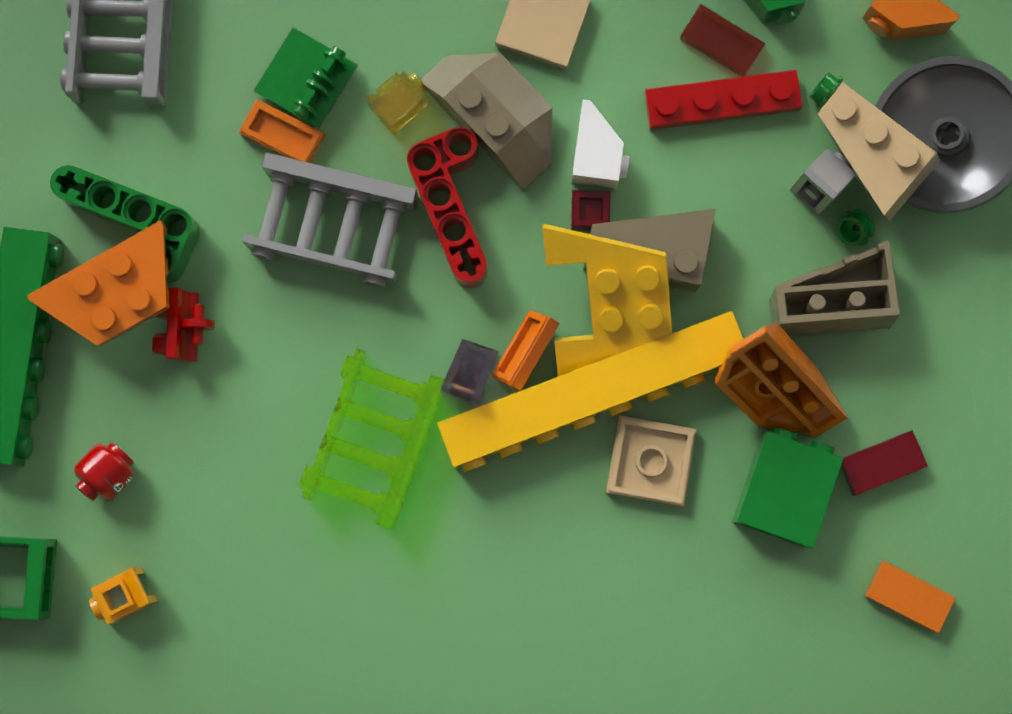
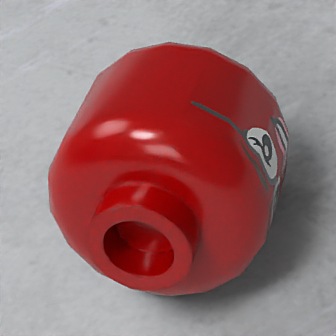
[74,442,134,502]

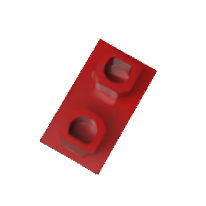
[152,287,215,362]

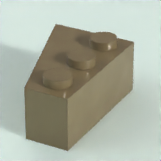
[583,209,716,292]

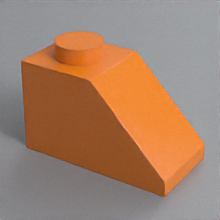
[862,0,960,40]

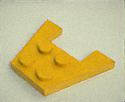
[542,224,672,377]

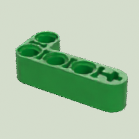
[50,165,200,284]

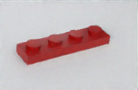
[644,70,802,130]

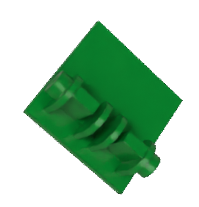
[253,27,358,129]

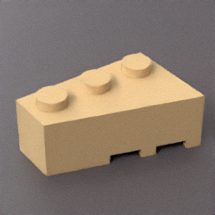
[817,82,940,222]

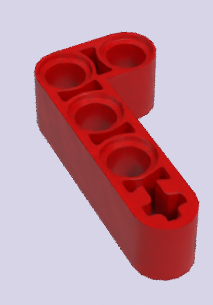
[407,127,488,288]

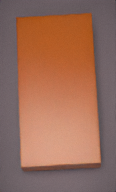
[239,99,325,163]
[491,310,560,391]
[864,561,956,633]

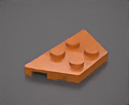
[27,221,170,347]

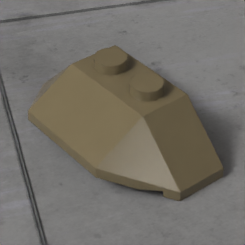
[419,53,553,191]

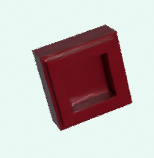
[571,190,611,231]

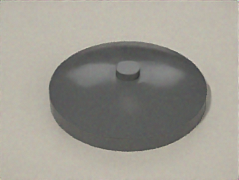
[875,56,1012,213]

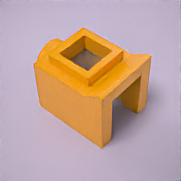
[89,566,158,625]

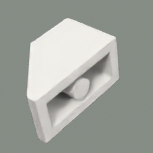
[571,99,630,189]

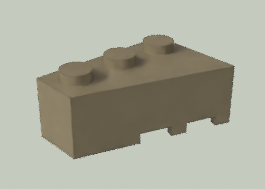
[769,240,900,336]

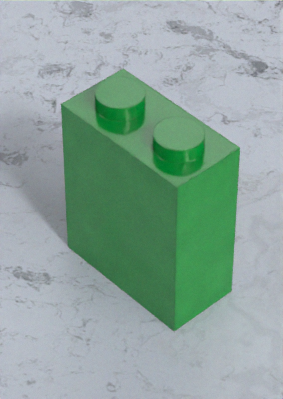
[732,427,843,548]

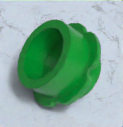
[810,72,843,108]
[836,209,875,246]

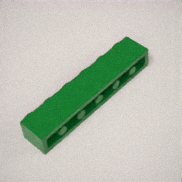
[0,227,64,467]

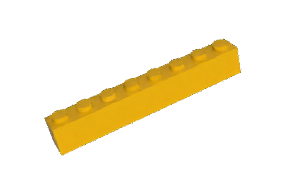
[437,311,744,473]

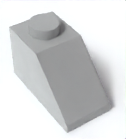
[790,148,856,215]

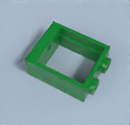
[0,536,57,620]

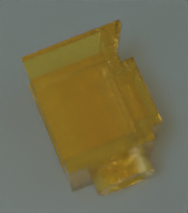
[365,71,428,134]

